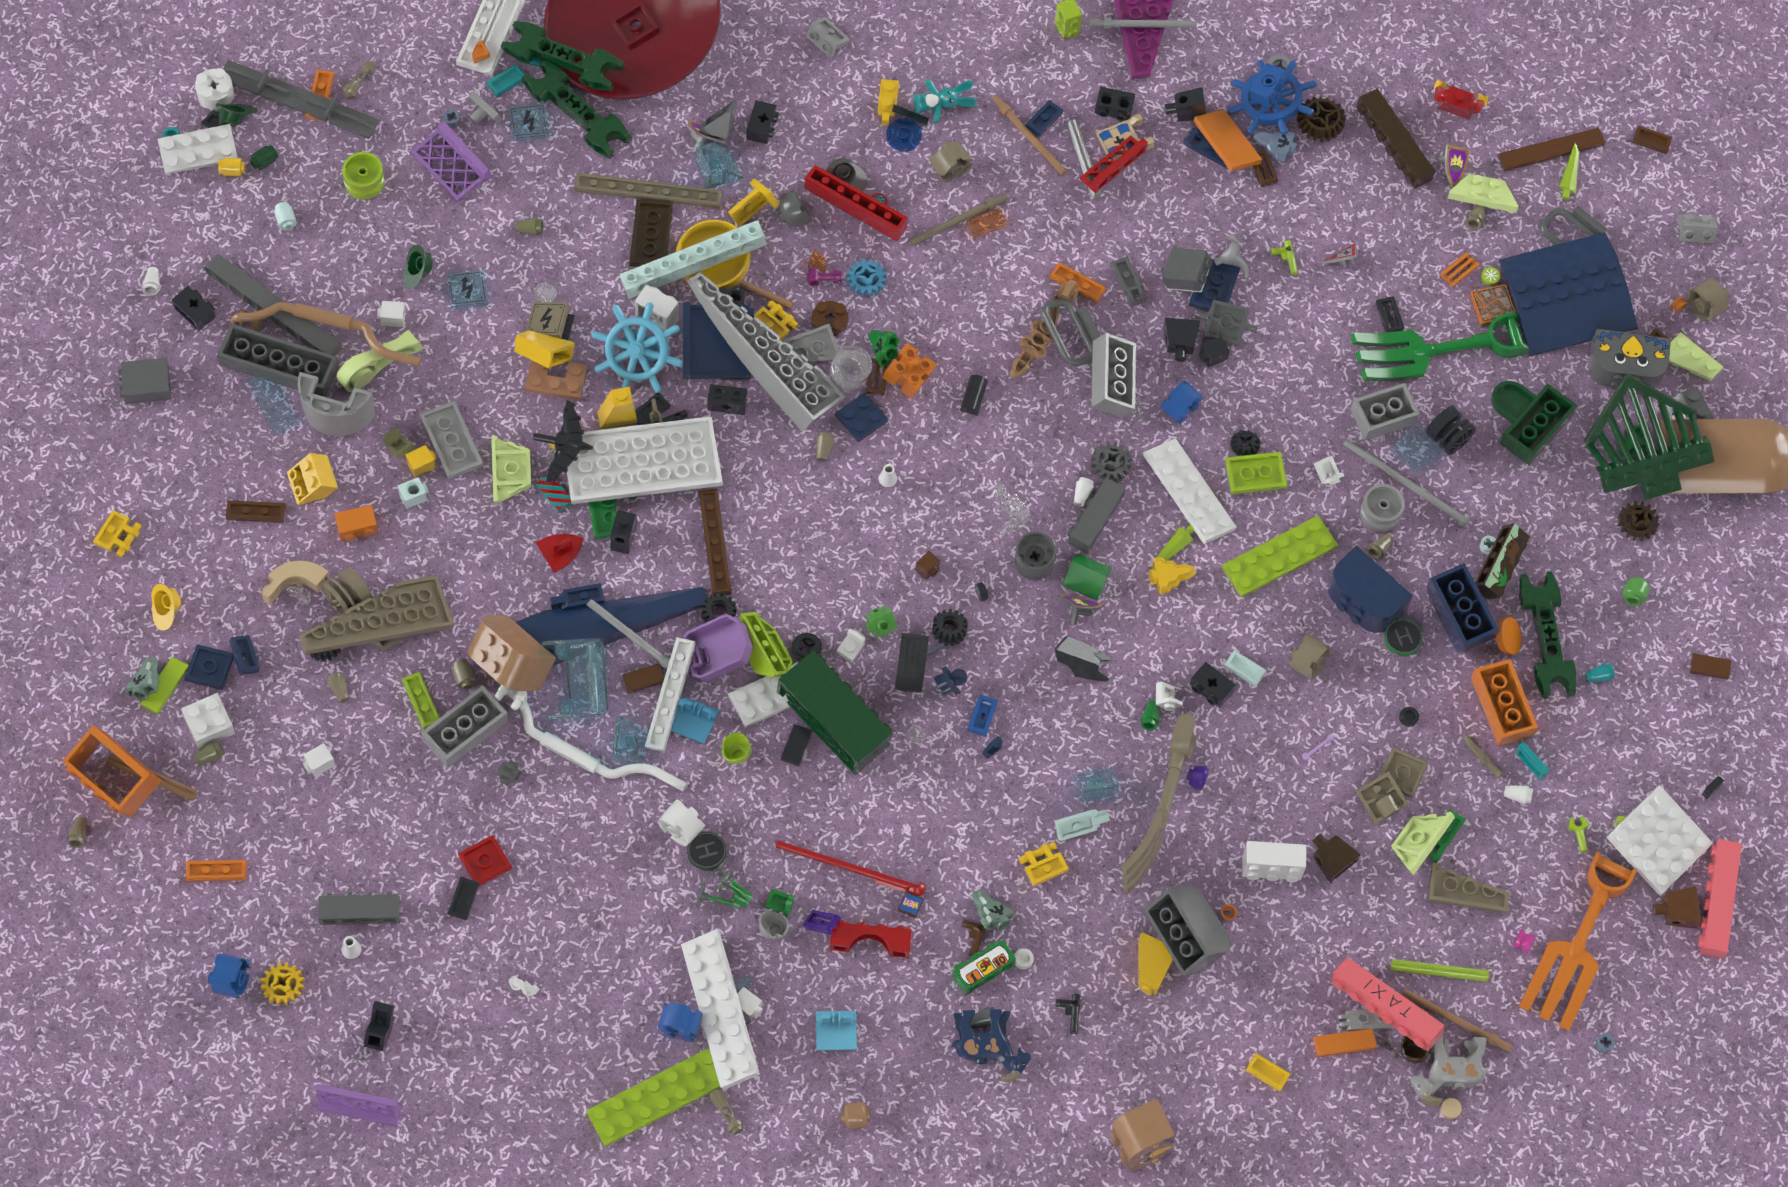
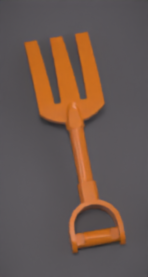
[1519,851,1637,1031]

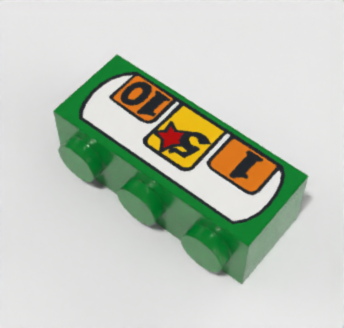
[952,940,1016,996]

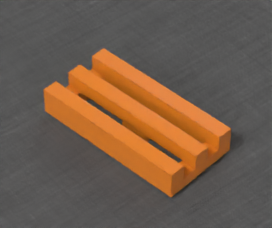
[1440,252,1480,288]

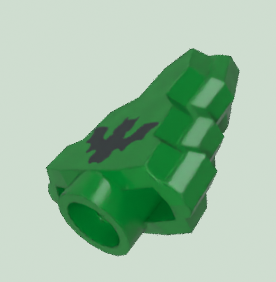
[868,330,900,367]

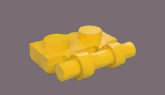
[754,300,799,340]
[93,510,142,558]
[1018,842,1069,887]

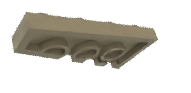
[1428,863,1509,914]

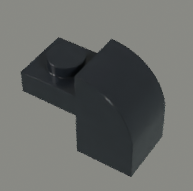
[364,1001,395,1052]

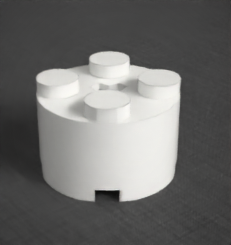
[195,68,234,111]
[658,799,705,846]

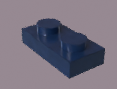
[1026,100,1063,137]

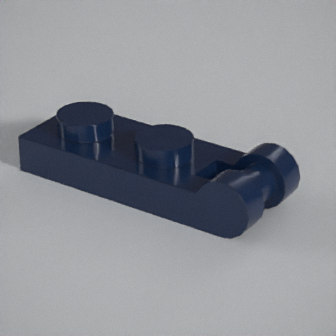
[1183,128,1227,168]

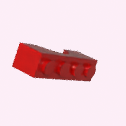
[830,920,912,958]

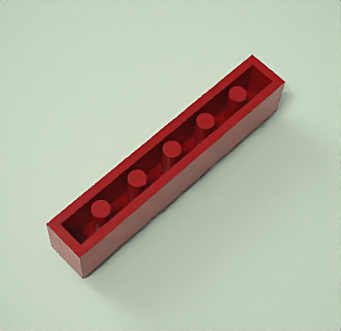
[804,165,908,242]

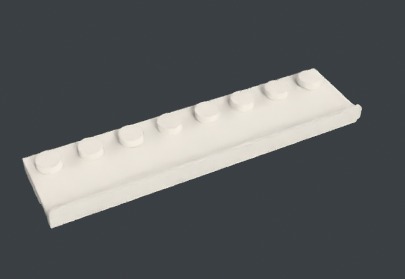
[456,0,525,77]

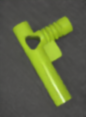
[1270,240,1298,276]

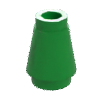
[1140,701,1159,731]

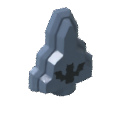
[1253,131,1298,163]

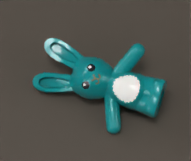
[913,79,977,123]

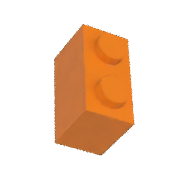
[334,505,378,541]

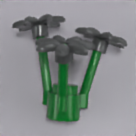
[696,860,753,909]

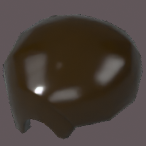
[1400,1036,1431,1064]

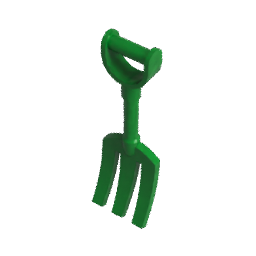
[1350,312,1529,381]

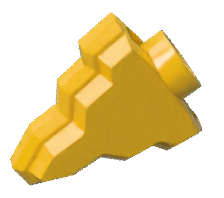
[1149,558,1196,595]

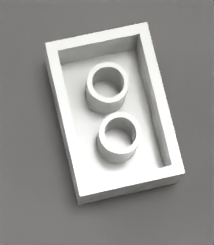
[1242,841,1306,882]

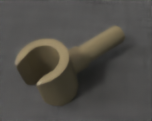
[649,399,662,424]

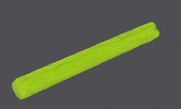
[1391,959,1489,982]

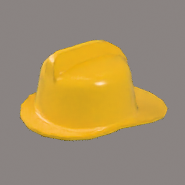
[151,584,181,631]

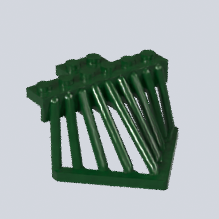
[1584,374,1715,500]

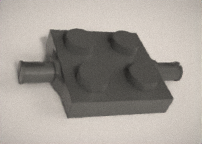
[1195,299,1258,344]

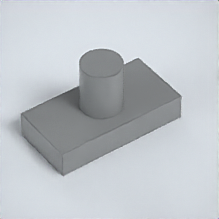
[469,91,503,125]

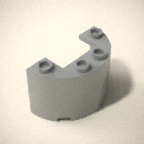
[298,372,376,437]

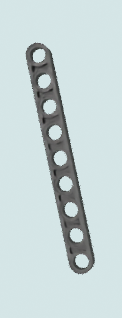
[204,254,342,356]

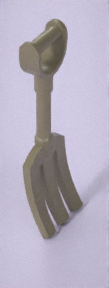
[1121,713,1196,894]

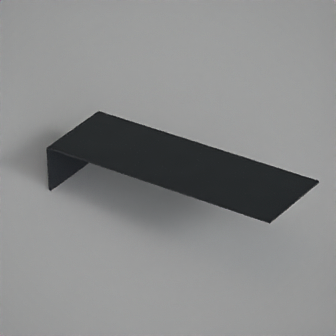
[892,101,929,125]

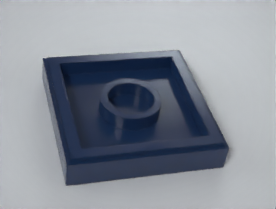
[185,644,234,690]

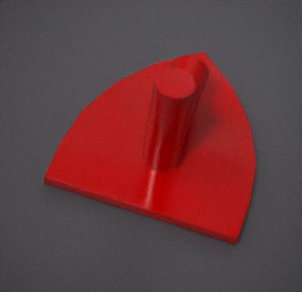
[535,534,583,573]

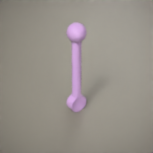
[1302,734,1335,761]

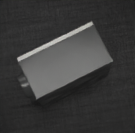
[1162,248,1212,292]

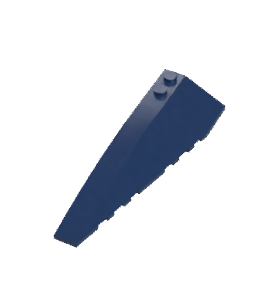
[515,587,707,666]

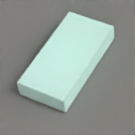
[1224,650,1267,687]

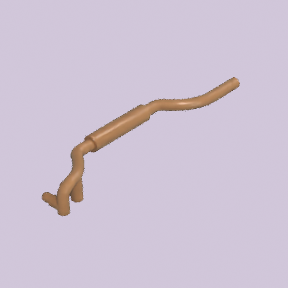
[231,302,422,367]

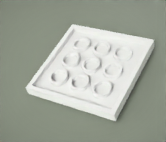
[1606,785,1713,895]

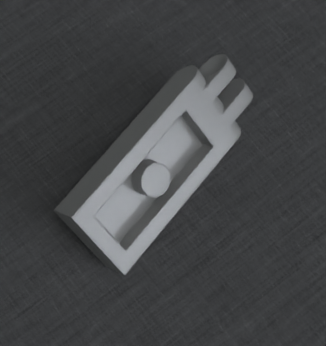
[1338,1009,1393,1032]

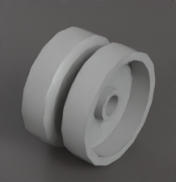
[1360,484,1405,533]

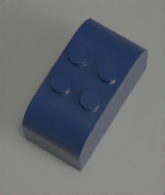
[1328,545,1413,633]
[1427,563,1499,653]

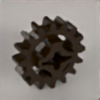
[1617,501,1660,541]

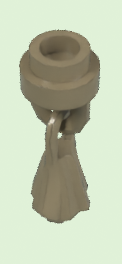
[343,60,376,99]
[710,1089,743,1135]

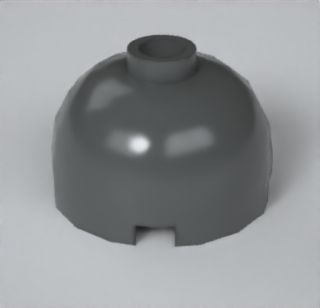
[778,190,812,227]

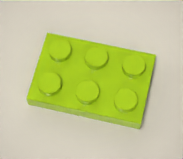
[1225,452,1287,495]

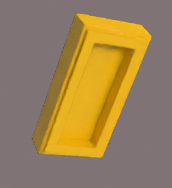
[1246,1053,1291,1092]

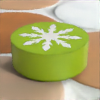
[1481,267,1500,286]

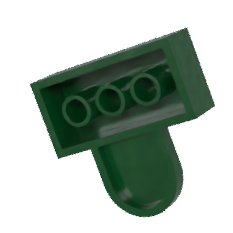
[1491,381,1578,466]

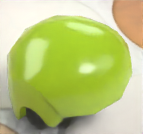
[722,732,751,764]

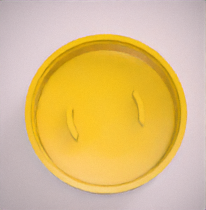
[676,220,751,289]

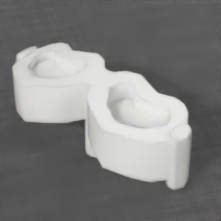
[509,976,540,996]

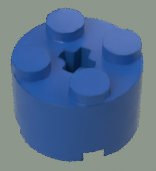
[1160,380,1203,425]
[208,953,250,998]
[658,1002,703,1043]

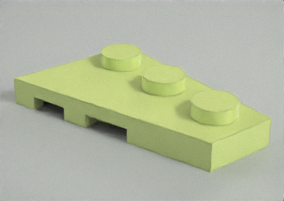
[1669,332,1723,381]

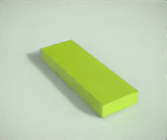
[140,657,189,715]
[402,672,440,730]

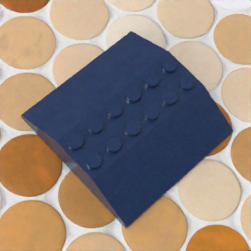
[1499,232,1638,356]

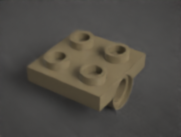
[1355,771,1409,825]

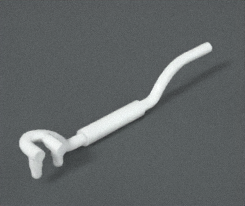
[494,685,688,792]

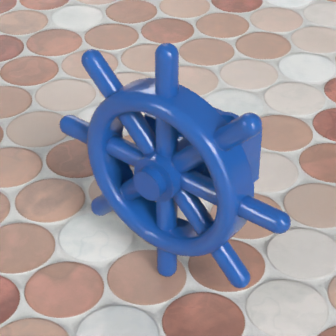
[1227,60,1317,135]

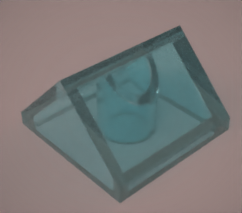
[612,716,648,764]
[1073,768,1119,803]

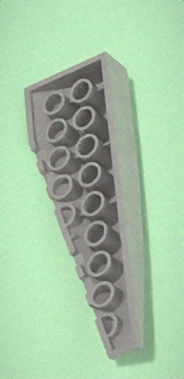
[687,272,845,432]

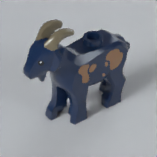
[951,1009,1031,1083]

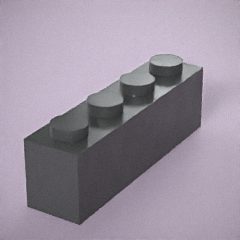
[1067,477,1126,554]
[318,892,401,925]

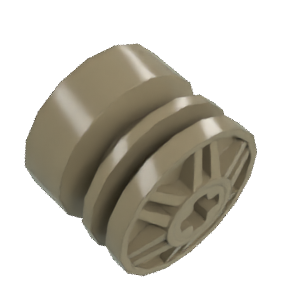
[321,566,373,615]

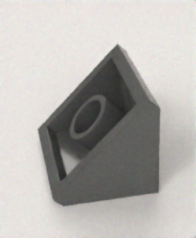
[700,100,737,138]

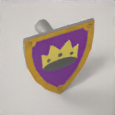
[688,120,725,154]
[1437,145,1469,189]

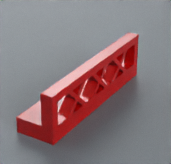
[1080,135,1148,193]

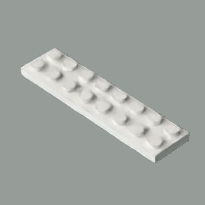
[681,929,760,1090]

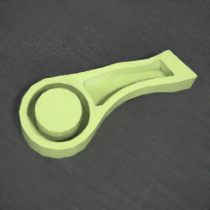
[336,330,424,392]

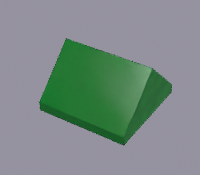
[1062,553,1112,601]

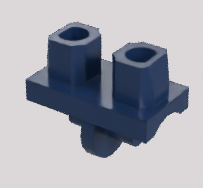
[934,666,968,695]

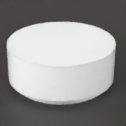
[1014,949,1034,969]

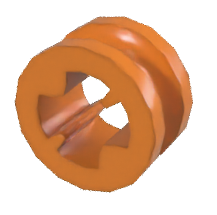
[1670,296,1689,313]

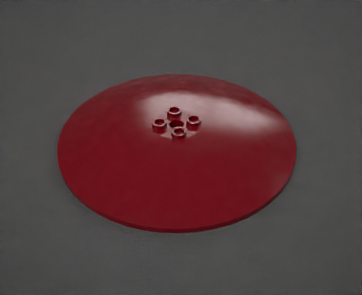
[544,0,721,100]

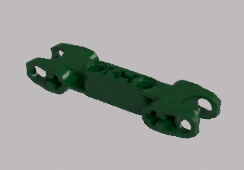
[501,21,625,91]
[522,59,632,159]
[1519,572,1577,699]

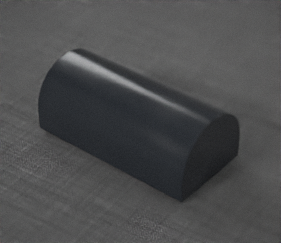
[960,375,988,416]

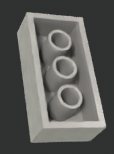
[1091,333,1136,418]
[421,685,509,769]

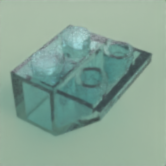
[695,143,742,188]

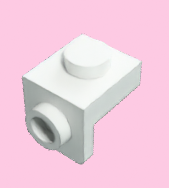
[1313,455,1344,486]
[1156,682,1183,711]

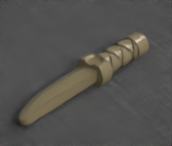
[1464,734,1503,779]

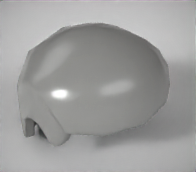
[759,909,789,940]

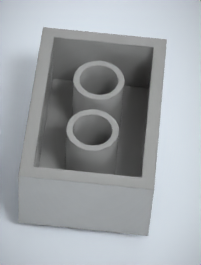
[1350,383,1420,441]

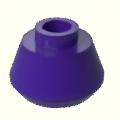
[1186,766,1209,791]

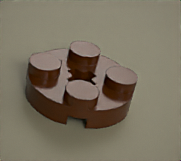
[811,301,849,336]

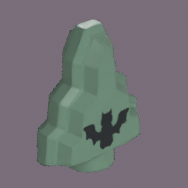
[126,657,159,701]
[972,890,1015,932]

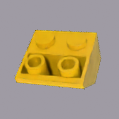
[287,453,338,505]

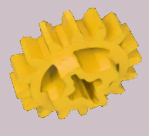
[260,962,305,1006]

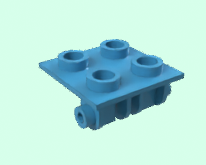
[671,696,720,744]

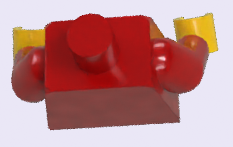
[1434,79,1489,120]

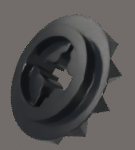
[1230,430,1260,456]
[792,633,822,660]

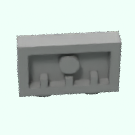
[806,17,850,58]

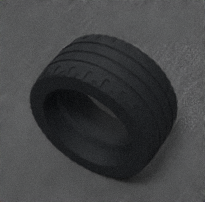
[895,633,929,693]

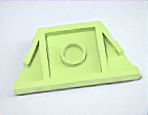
[1448,173,1518,213]
[491,435,531,504]
[1391,812,1455,875]

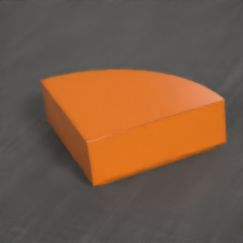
[472,40,491,64]

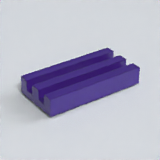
[802,910,842,935]

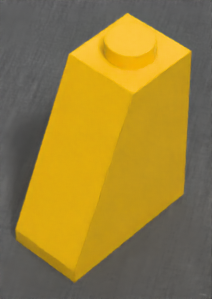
[514,330,575,369]
[597,386,637,430]
[1138,932,1173,995]

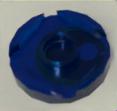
[886,118,922,152]

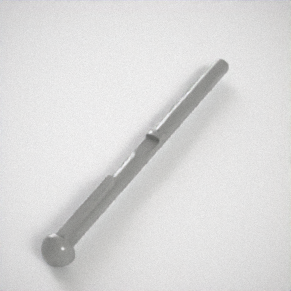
[1343,439,1470,527]

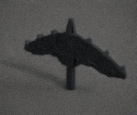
[533,400,594,483]

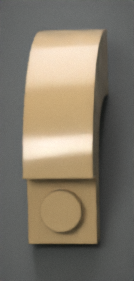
[262,561,330,605]

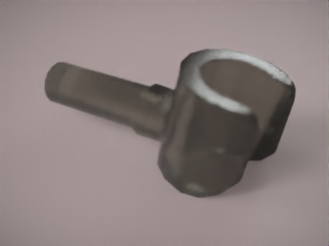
[1376,1032,1400,1059]

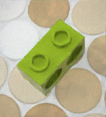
[1055,0,1082,39]

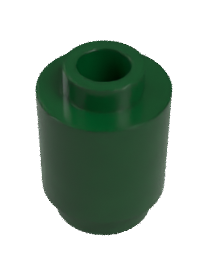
[250,145,278,170]

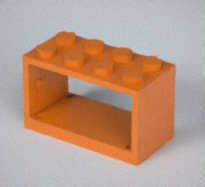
[62,725,162,817]

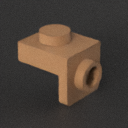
[1058,279,1079,303]

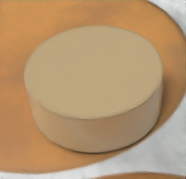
[1441,1098,1462,1120]

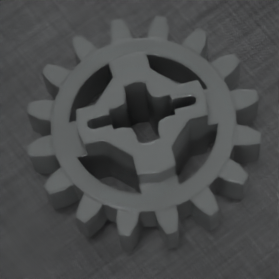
[1091,442,1132,482]

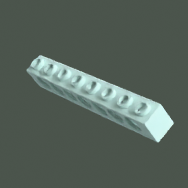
[619,220,767,299]

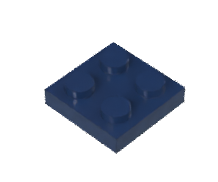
[835,392,888,442]

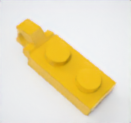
[877,79,899,126]

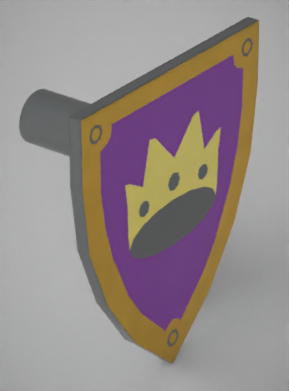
[1057,594,1104,625]

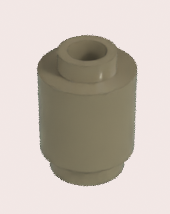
[452,659,476,689]

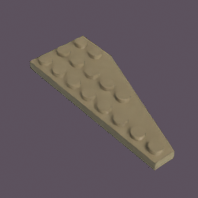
[299,575,454,655]

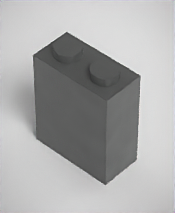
[118,358,171,404]

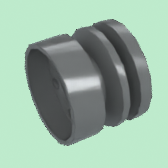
[1015,532,1056,580]

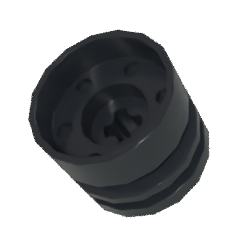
[1425,405,1476,455]

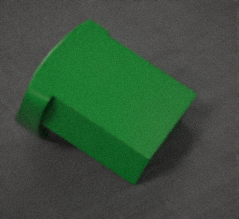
[765,889,795,918]

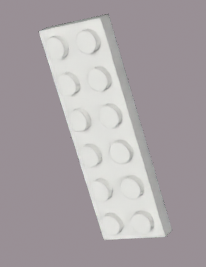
[1143,438,1236,544]

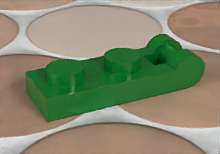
[1428,809,1466,864]

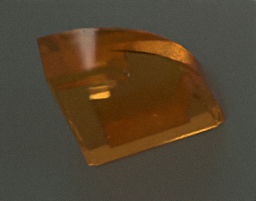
[808,250,827,273]

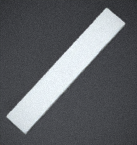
[645,637,696,752]

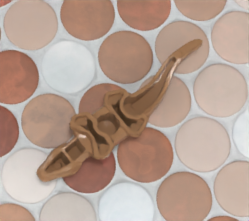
[1010,283,1067,379]

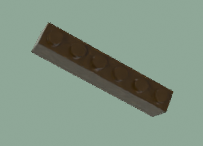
[1357,88,1435,189]

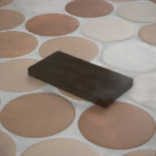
[629,199,673,267]

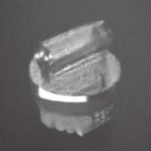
[532,283,557,303]

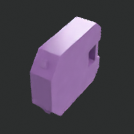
[683,614,753,682]

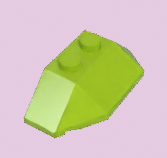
[739,612,793,677]

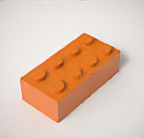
[1471,659,1538,746]

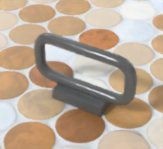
[1540,206,1606,245]
[1041,299,1101,366]

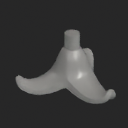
[1214,235,1249,279]

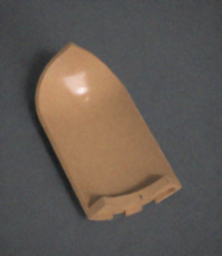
[1660,419,1788,494]

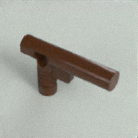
[962,919,986,956]

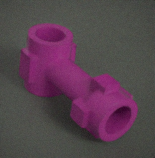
[807,268,842,287]

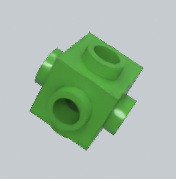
[865,606,898,637]

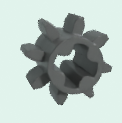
[497,760,521,786]

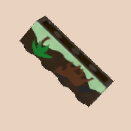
[1475,523,1530,600]

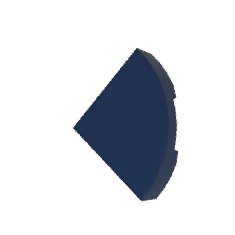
[982,736,1003,759]

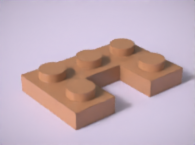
[525,360,588,401]

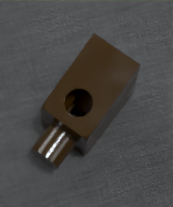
[1312,834,1360,883]

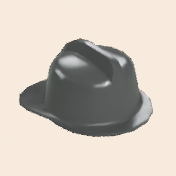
[827,158,868,191]

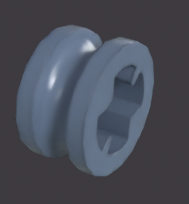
[443,109,460,128]
[1595,1033,1615,1053]

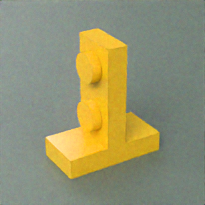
[728,178,780,227]

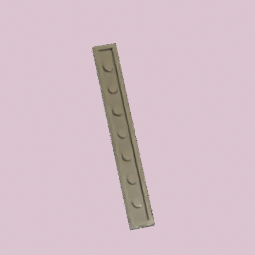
[574,173,722,209]

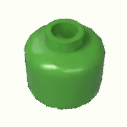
[1622,577,1650,606]

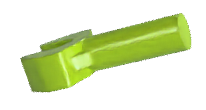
[1568,816,1589,852]

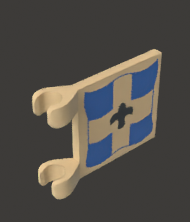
[1095,114,1154,161]

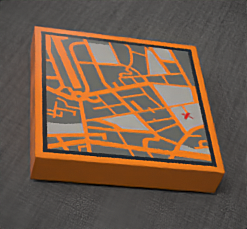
[1470,284,1516,326]

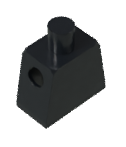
[1165,87,1206,121]
[1163,318,1200,362]
[610,510,638,554]

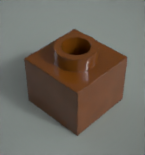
[915,551,940,580]

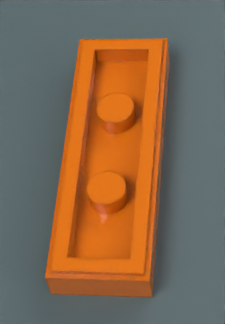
[305,70,335,121]
[1049,262,1107,304]
[185,860,247,882]
[1313,1028,1377,1058]

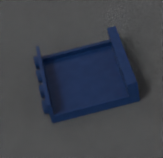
[683,302,754,379]

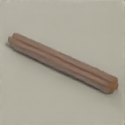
[107,753,197,801]

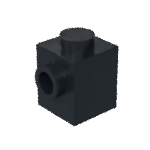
[1199,336,1230,367]

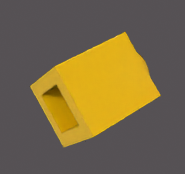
[405,445,437,477]

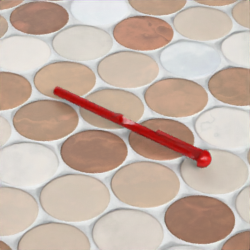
[776,840,926,897]

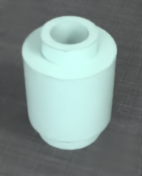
[274,202,297,231]

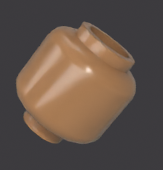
[840,1102,871,1130]

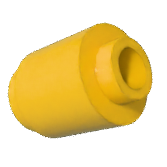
[218,158,246,177]

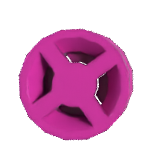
[1513,929,1535,954]

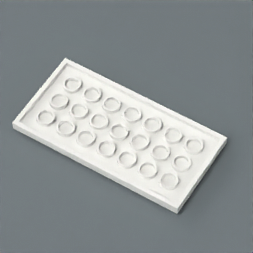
[567,417,723,504]

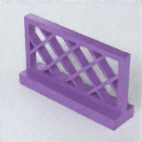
[411,121,493,202]
[315,1084,402,1127]

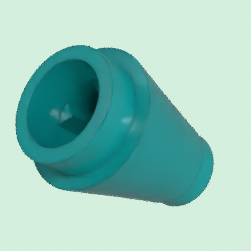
[1585,662,1615,683]

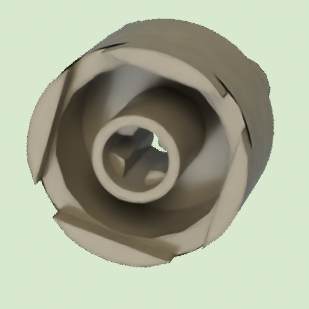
[929,141,973,183]
[1687,277,1730,322]
[1289,634,1332,680]

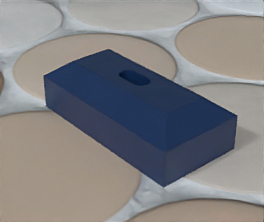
[229,635,260,675]

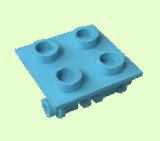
[816,1011,857,1051]

